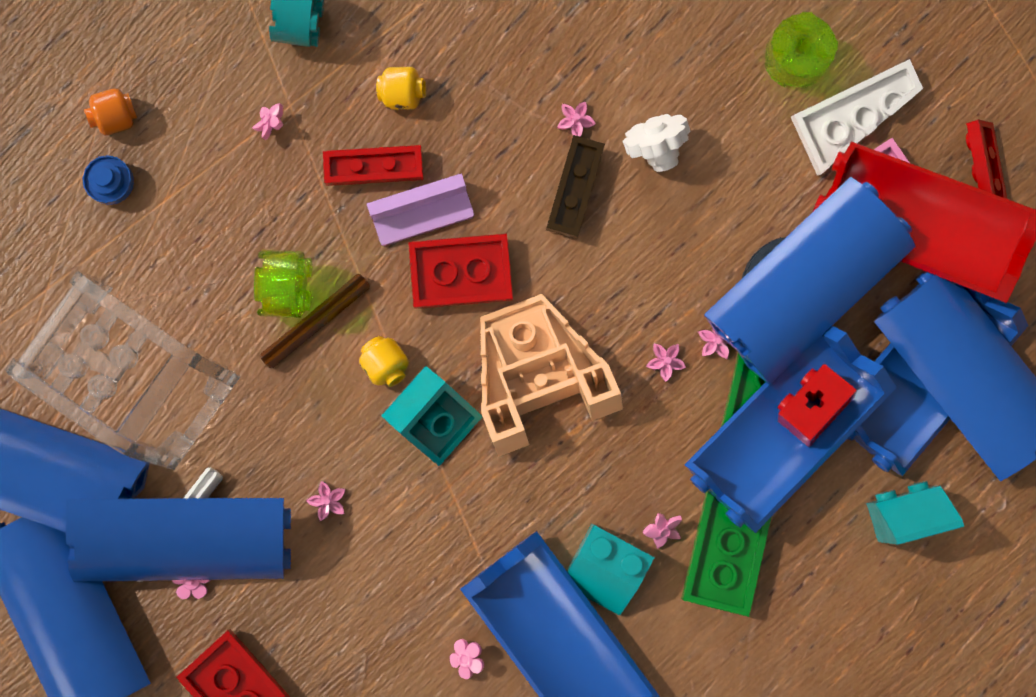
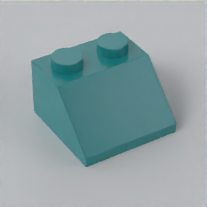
[381,366,483,466]
[866,481,965,545]
[567,523,655,616]

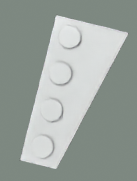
[791,59,923,176]

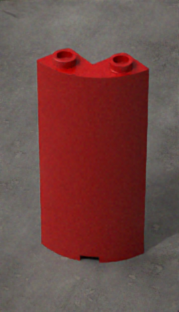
[813,141,1036,303]

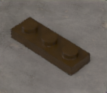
[546,135,605,239]

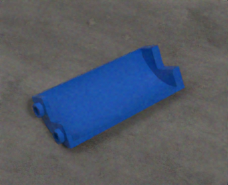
[704,177,916,385]
[874,271,1036,482]
[848,287,1028,476]
[685,326,897,533]
[0,409,150,532]
[66,498,291,582]
[0,517,151,697]
[460,531,660,697]

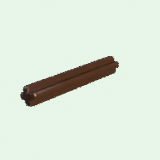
[260,274,370,368]

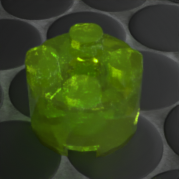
[765,12,838,89]
[254,250,313,318]

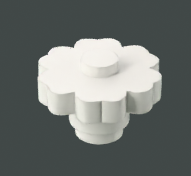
[623,114,691,172]

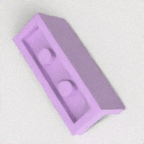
[367,173,474,246]

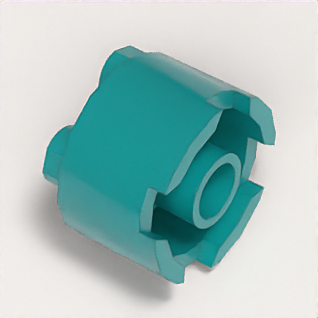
[269,0,324,47]

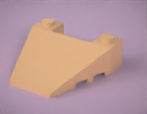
[480,294,623,457]

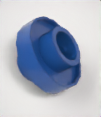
[82,155,134,205]

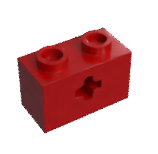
[777,364,857,447]

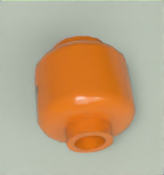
[84,88,137,136]

